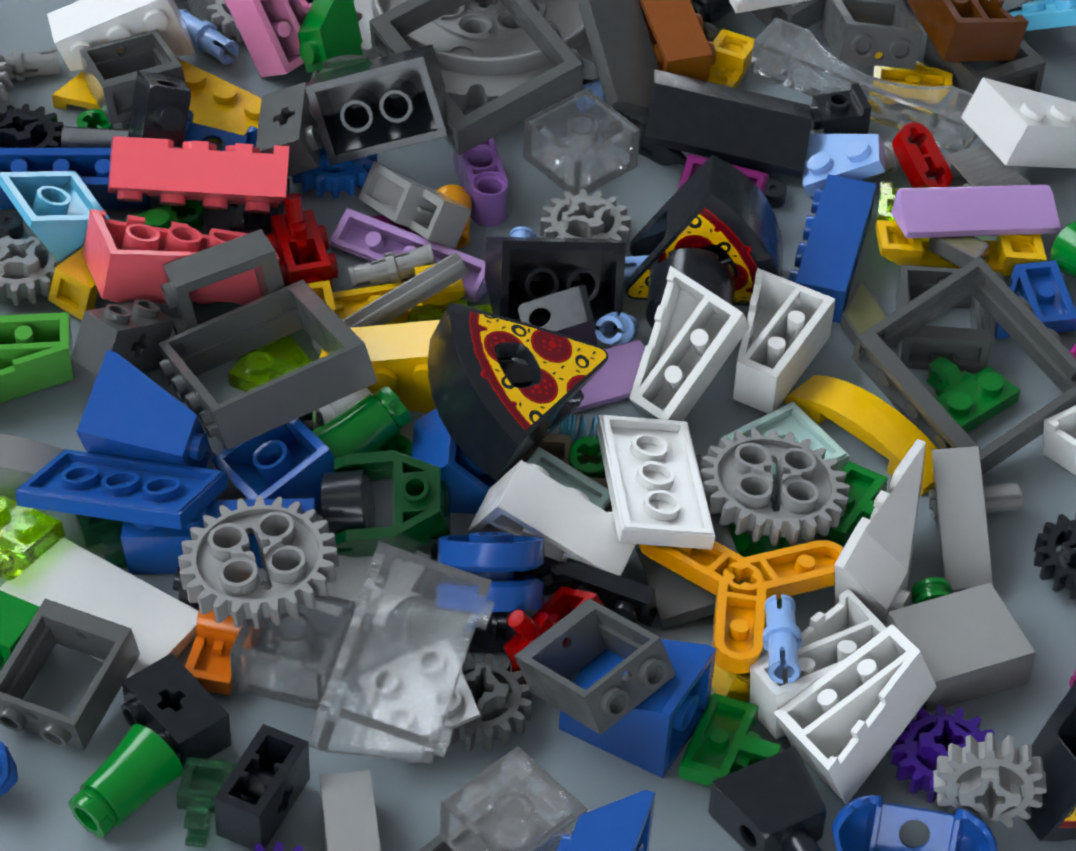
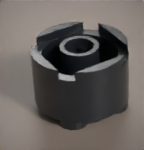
[646,248,736,329]

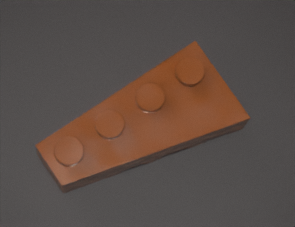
[639,0,716,81]

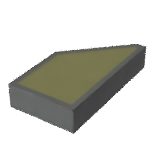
[928,236,989,268]
[840,281,888,346]

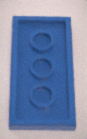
[15,449,228,530]

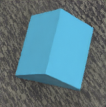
[0,171,110,263]

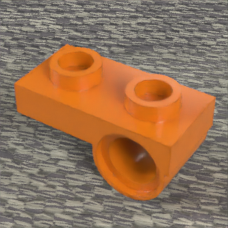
[185,610,255,696]

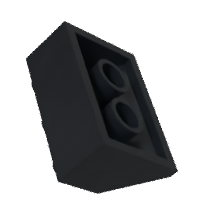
[305,45,449,165]
[485,236,626,329]

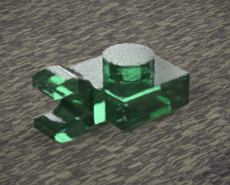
[74,514,127,569]
[176,757,237,848]

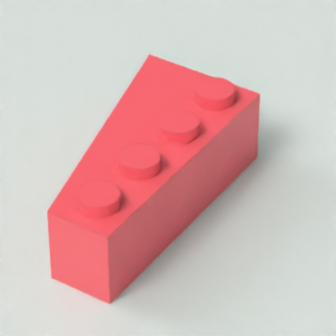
[108,136,290,214]
[82,209,279,305]

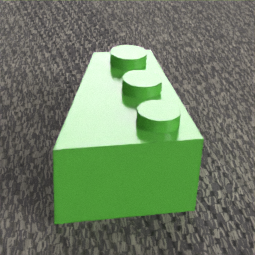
[0,312,74,403]

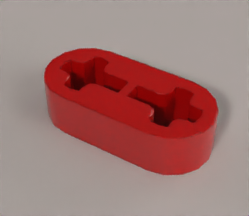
[892,122,952,188]

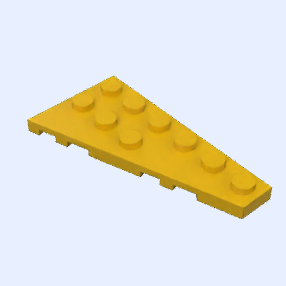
[52,57,262,143]

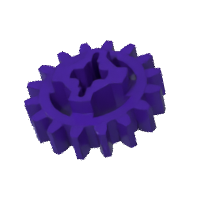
[890,705,995,803]

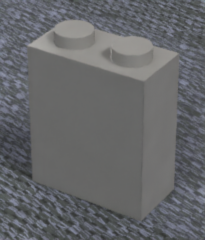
[885,582,1036,713]

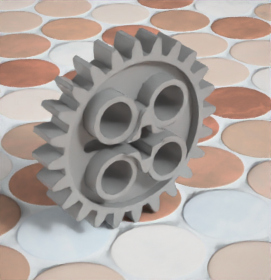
[700,428,850,546]
[178,496,339,629]

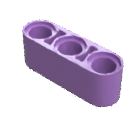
[453,137,508,227]

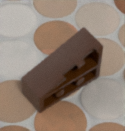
[907,0,1029,63]

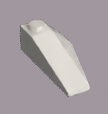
[835,439,926,625]

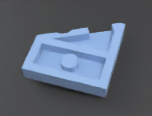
[803,134,886,197]

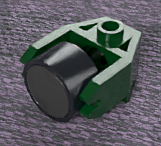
[321,450,451,557]

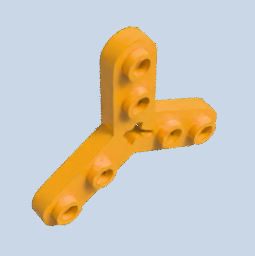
[638,540,844,674]

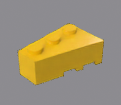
[319,320,440,413]

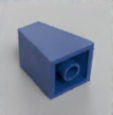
[76,350,215,470]
[559,639,716,778]

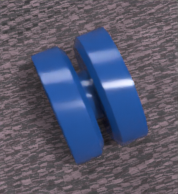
[437,532,545,612]

